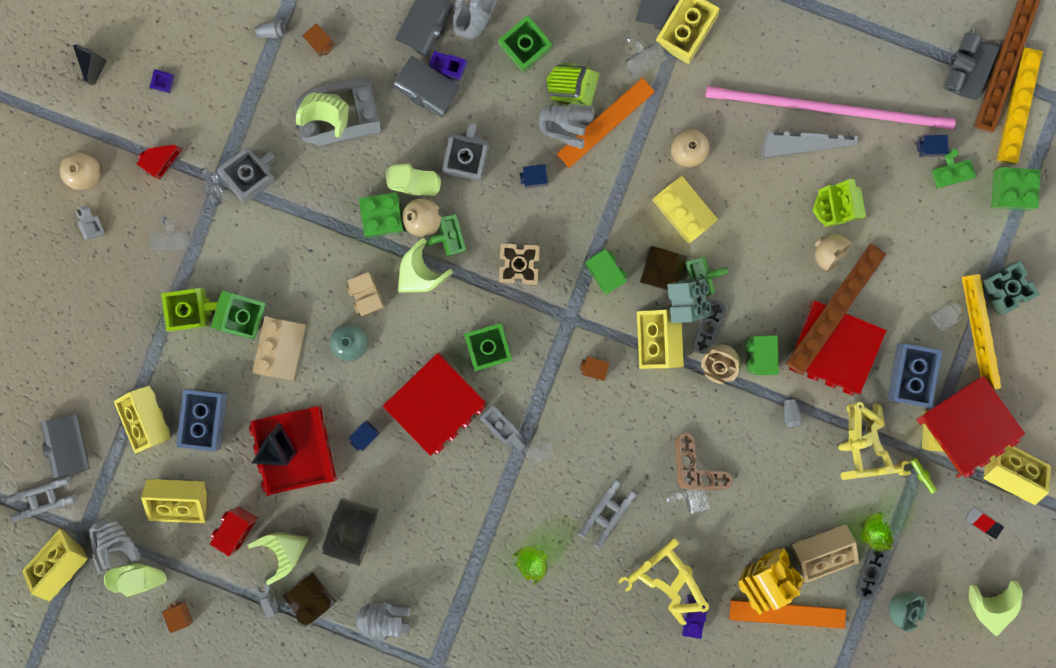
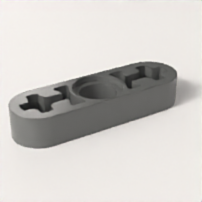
[693,301,725,354]
[855,544,887,600]

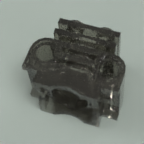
[322,498,379,566]

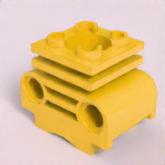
[738,548,804,615]

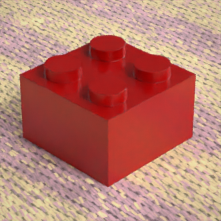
[209,506,258,557]

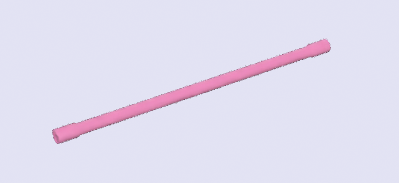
[705,86,956,130]

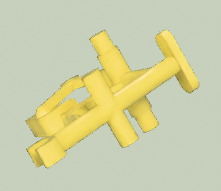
[838,402,911,480]
[619,538,709,625]

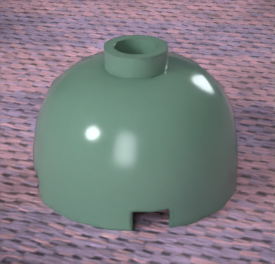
[330,323,368,361]
[889,591,927,632]

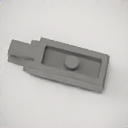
[479,405,526,451]

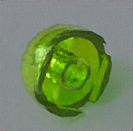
[860,511,894,552]
[512,546,548,586]

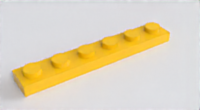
[996,47,1043,165]
[962,274,1001,390]

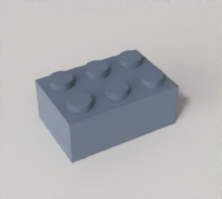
[887,343,942,408]
[176,389,227,452]

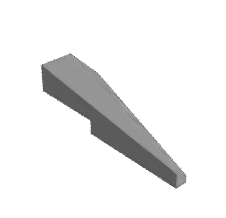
[761,131,858,160]

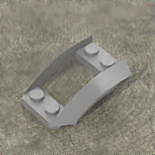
[294,77,381,147]

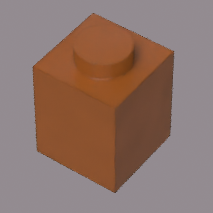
[302,23,335,57]
[579,356,609,381]
[162,601,193,633]

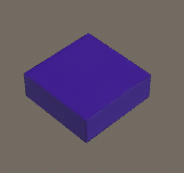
[149,69,175,94]

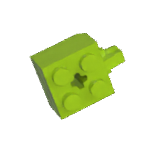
[161,288,218,332]

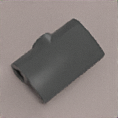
[395,0,454,57]
[636,0,679,30]
[943,33,999,100]
[393,56,460,118]
[40,414,90,478]

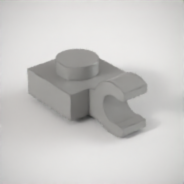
[76,205,105,241]
[255,582,279,618]

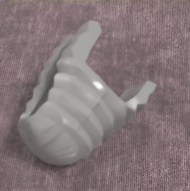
[452,0,497,40]
[539,103,594,149]
[89,518,140,575]
[356,601,410,642]

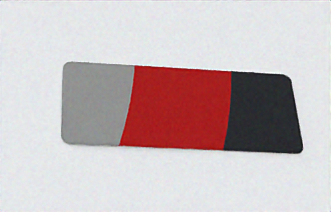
[965,507,1004,539]

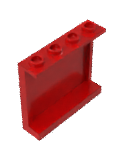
[785,301,887,396]
[382,353,486,456]
[916,376,1025,478]
[249,405,337,496]

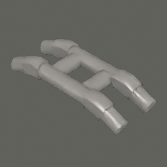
[5,476,78,522]
[578,478,638,549]

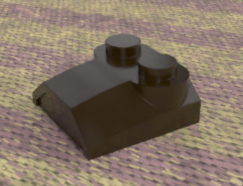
[639,246,687,291]
[283,572,336,627]

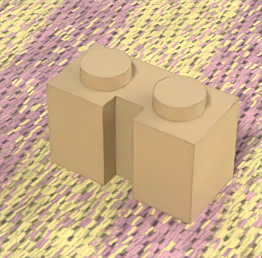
[346,272,385,317]

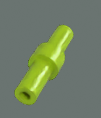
[910,457,937,494]

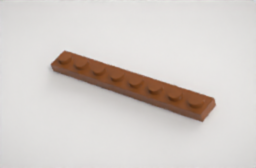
[973,0,1040,133]
[785,243,887,375]

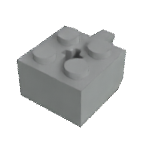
[442,123,489,182]
[218,148,276,204]

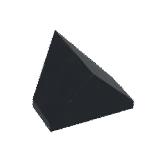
[73,44,107,85]
[251,423,297,465]

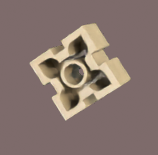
[499,244,540,285]

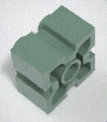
[982,261,1040,314]
[667,278,711,323]

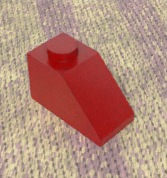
[136,145,183,180]

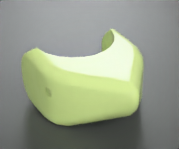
[296,93,349,138]
[386,163,441,196]
[398,238,454,293]
[247,531,308,585]
[104,563,167,597]
[969,580,1023,636]

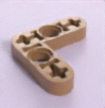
[675,433,733,490]

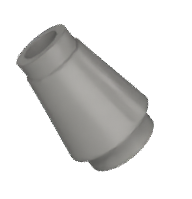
[255,19,285,39]
[784,399,803,428]

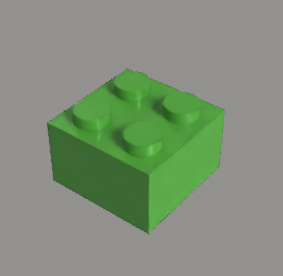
[498,15,553,74]
[991,167,1041,211]
[359,192,405,238]
[585,249,627,295]
[211,290,266,340]
[464,323,513,371]
[745,335,779,375]

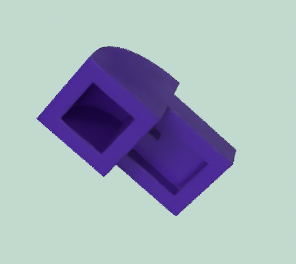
[428,51,468,81]
[682,595,707,639]

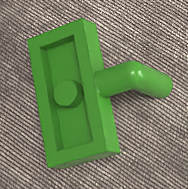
[932,149,976,189]
[425,214,467,256]
[685,257,729,296]

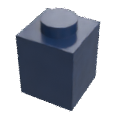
[916,134,948,157]
[519,164,548,188]
[349,420,380,451]

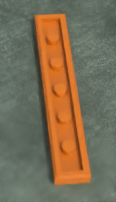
[556,77,655,168]
[729,600,846,629]

